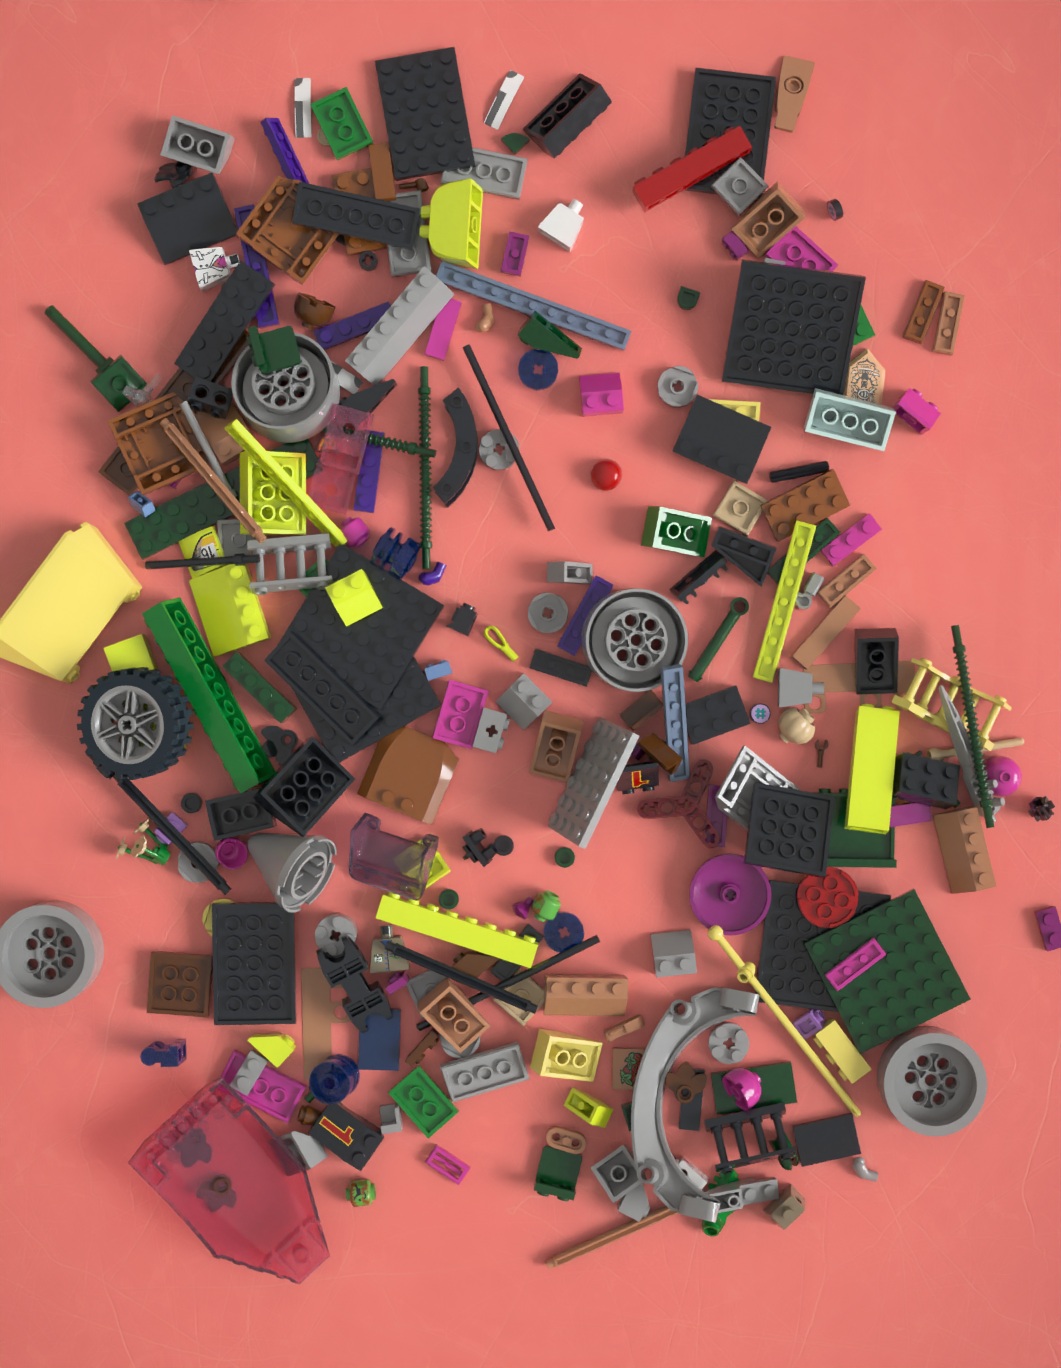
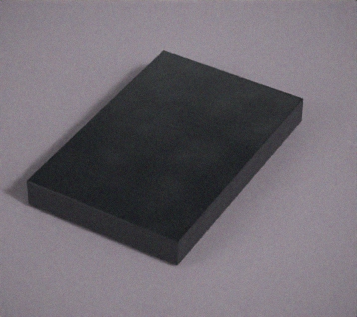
[792,1113,861,1167]

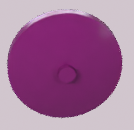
[689,853,771,935]

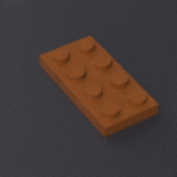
[331,168,387,256]
[760,469,850,542]

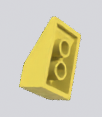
[530,1029,603,1082]

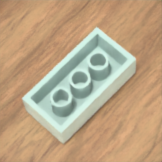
[804,388,896,451]

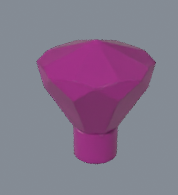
[512,897,534,919]

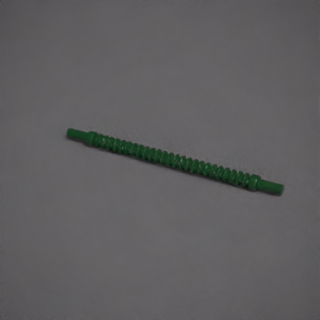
[418,366,432,569]
[319,423,437,458]
[951,625,994,828]

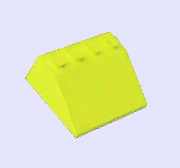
[239,451,306,535]
[189,563,272,657]

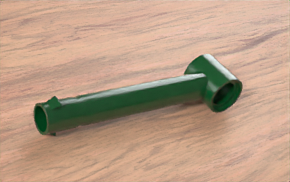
[44,305,114,374]
[688,597,749,682]

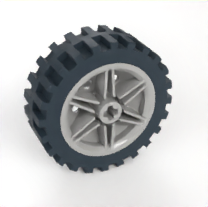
[77,667,194,780]

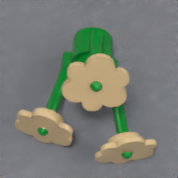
[116,817,171,866]

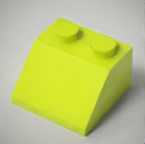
[325,569,383,626]

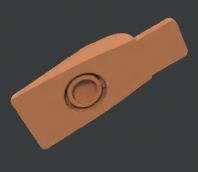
[774,56,815,133]

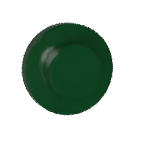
[439,889,459,909]

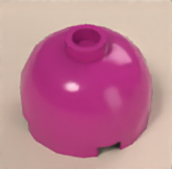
[984,756,1022,797]
[722,1068,761,1111]

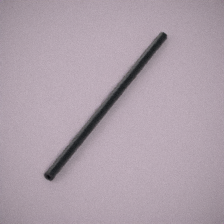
[463,344,555,532]
[416,935,600,1031]

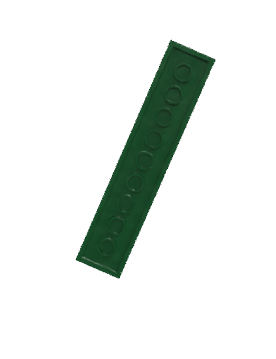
[124,439,324,560]

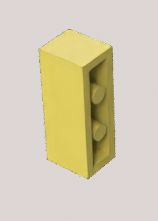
[813,1017,872,1084]

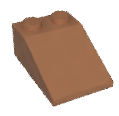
[732,181,805,258]
[195,401,256,466]
[529,710,584,782]
[417,977,490,1053]

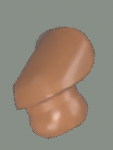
[475,304,494,333]

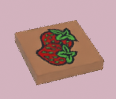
[612,1048,646,1090]

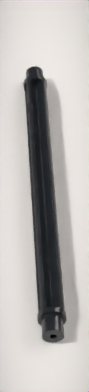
[113,774,232,895]
[385,941,538,1014]

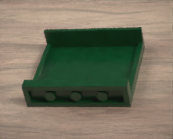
[813,788,897,868]

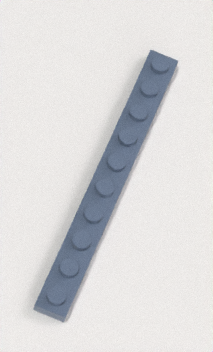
[436,261,631,351]

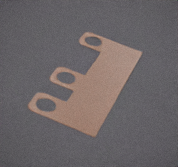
[803,661,916,714]
[301,968,352,1080]

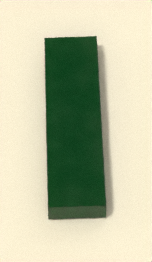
[767,518,841,585]

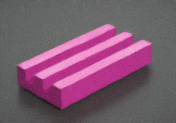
[425,1145,470,1185]

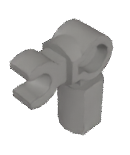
[795,572,824,610]

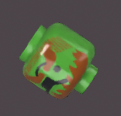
[531,890,561,922]
[346,1179,376,1207]

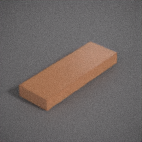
[932,291,965,356]
[817,553,877,608]

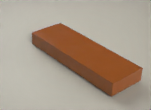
[369,142,396,201]
[902,280,945,344]

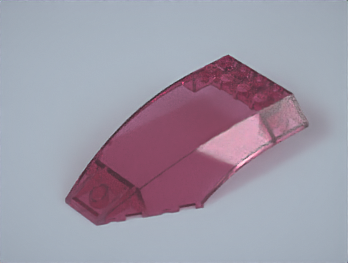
[128,1077,330,1284]

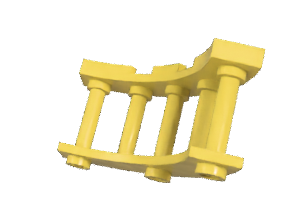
[892,658,1012,751]

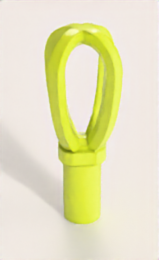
[484,625,519,662]

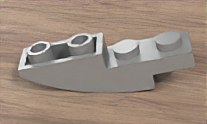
[706,1177,779,1213]

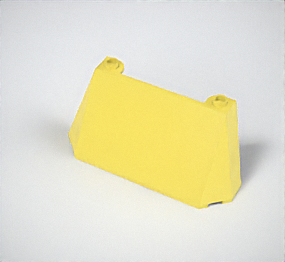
[0,522,143,684]

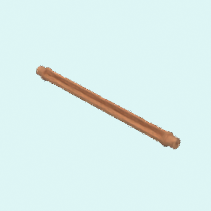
[160,418,267,543]
[545,1206,678,1269]

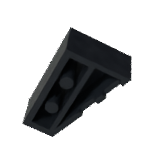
[711,525,776,587]

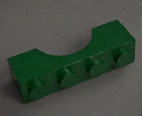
[222,652,298,723]

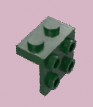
[246,326,301,375]
[534,1146,582,1202]

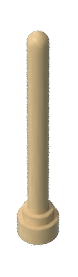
[927,737,1024,761]

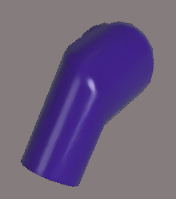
[419,561,447,586]

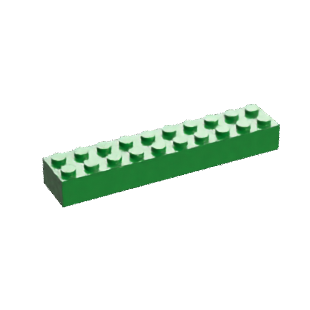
[142,597,275,794]

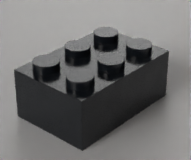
[685,685,751,745]
[892,752,960,809]
[205,788,277,841]

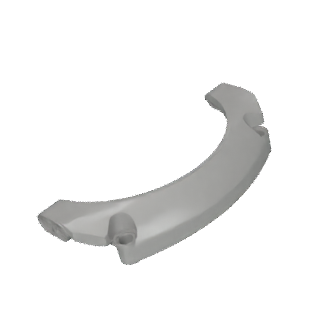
[631,987,760,1222]

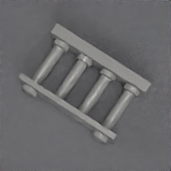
[247,533,334,595]

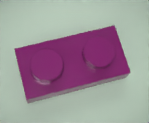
[501,231,529,277]
[1035,906,1061,951]
[385,971,410,995]

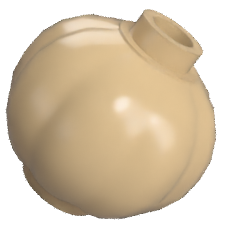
[778,708,815,744]

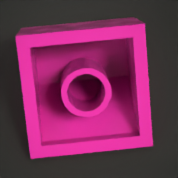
[579,373,624,417]
[892,388,941,435]

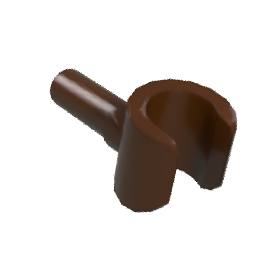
[399,178,429,192]
[815,739,828,768]

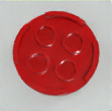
[797,867,859,928]

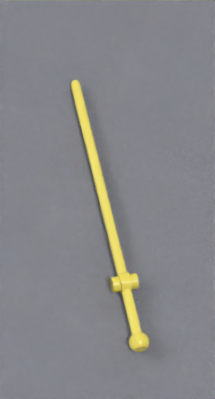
[707,925,861,1117]

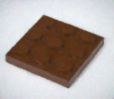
[147,951,213,1017]

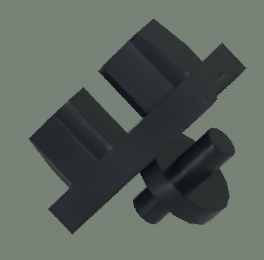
[462,828,498,867]

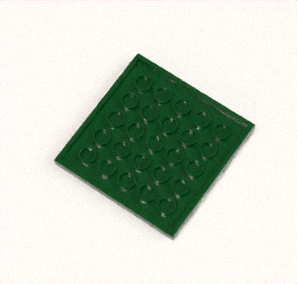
[804,888,971,1054]

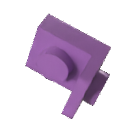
[154,812,188,844]
[792,1009,826,1040]

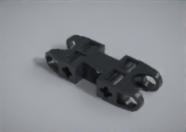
[316,935,393,1033]

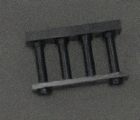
[704,1102,796,1174]

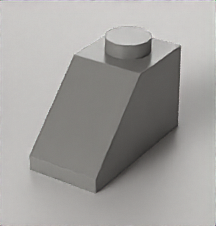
[547,561,593,584]
[617,1183,650,1222]

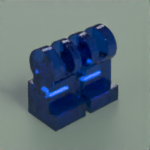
[140,1039,187,1067]

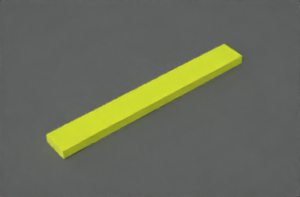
[224,419,347,547]
[753,520,816,683]

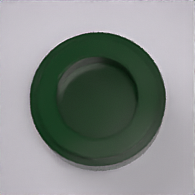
[555,847,575,868]

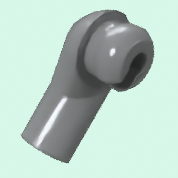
[852,1157,878,1182]

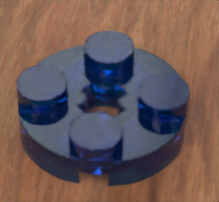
[518,349,558,391]
[544,912,584,953]

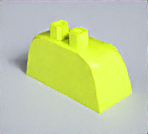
[419,178,483,269]

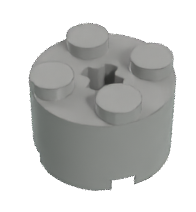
[315,913,358,956]

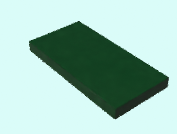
[710,1061,797,1115]

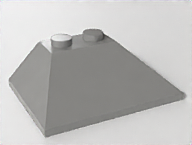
[715,746,801,831]

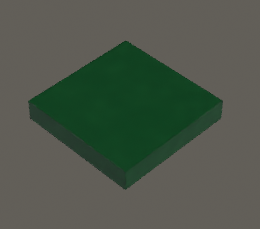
[90,355,149,412]

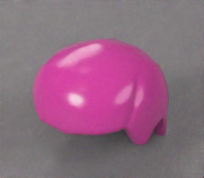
[215,837,248,870]

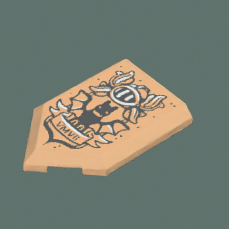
[843,348,885,405]

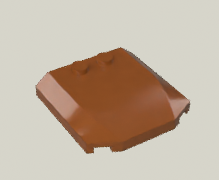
[235,176,339,285]
[107,392,208,496]
[357,727,459,825]

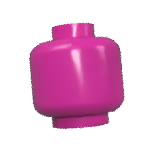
[341,517,370,548]

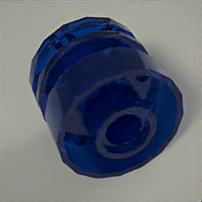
[370,527,421,581]
[309,1054,360,1105]

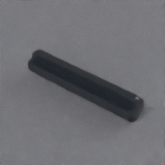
[769,461,829,483]

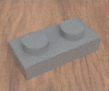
[230,1050,269,1096]

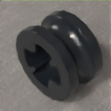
[359,251,378,271]

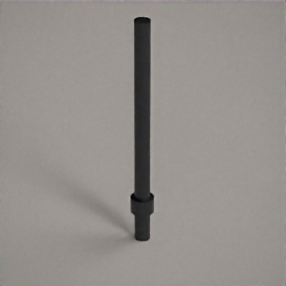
[145,553,260,569]

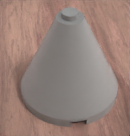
[248,833,337,912]

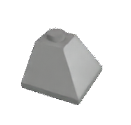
[270,1131,328,1176]

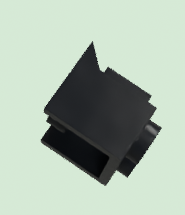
[446,603,478,636]

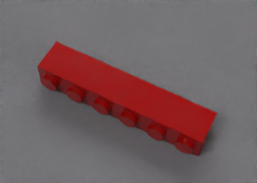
[632,126,752,213]

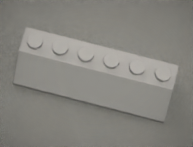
[345,266,454,386]

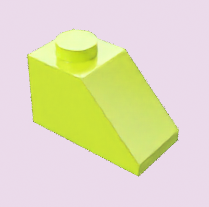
[247,1033,297,1068]
[563,1087,614,1128]

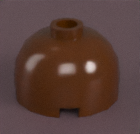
[294,293,335,329]

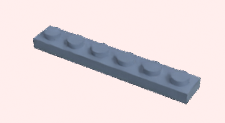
[661,664,690,782]

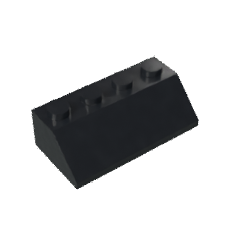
[523,73,612,158]

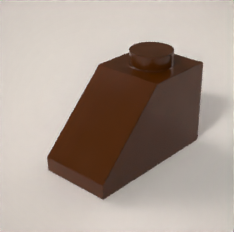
[452,951,499,978]

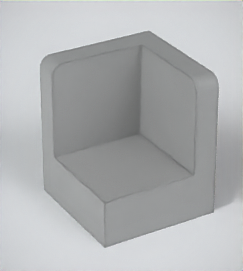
[380,1103,403,1134]

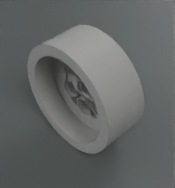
[231,332,340,443]
[581,589,688,692]
[0,901,104,1008]
[877,1026,987,1136]

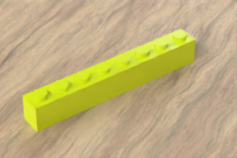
[376,891,539,968]

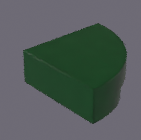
[501,133,530,155]

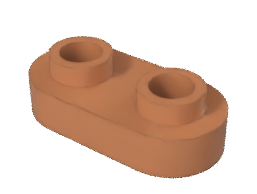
[546,1126,586,1154]

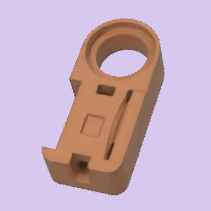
[604,1015,645,1042]

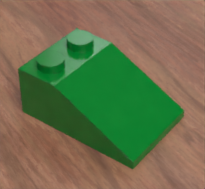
[641,506,712,558]

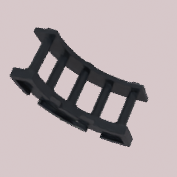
[433,387,478,508]

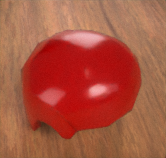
[591,459,622,491]

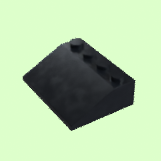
[137,173,238,265]
[672,394,771,484]
[252,736,355,837]

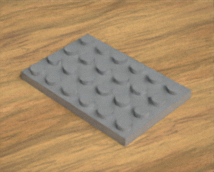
[548,717,639,849]

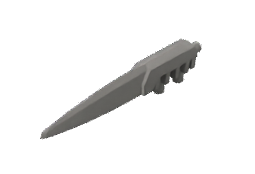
[939,685,1005,822]

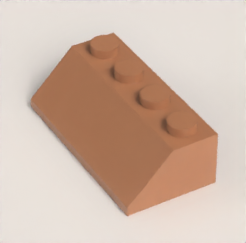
[932,806,996,894]
[543,974,628,1016]

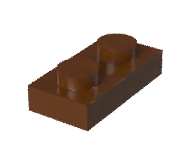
[405,1028,439,1066]

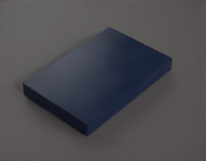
[358,1009,401,1071]

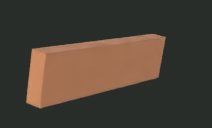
[792,595,861,669]

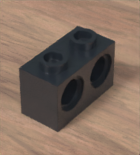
[187,376,233,419]

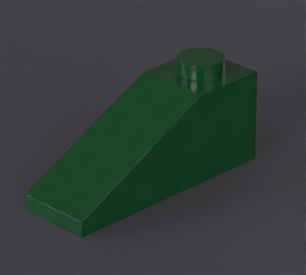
[518,311,582,359]

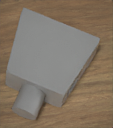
[778,668,824,707]

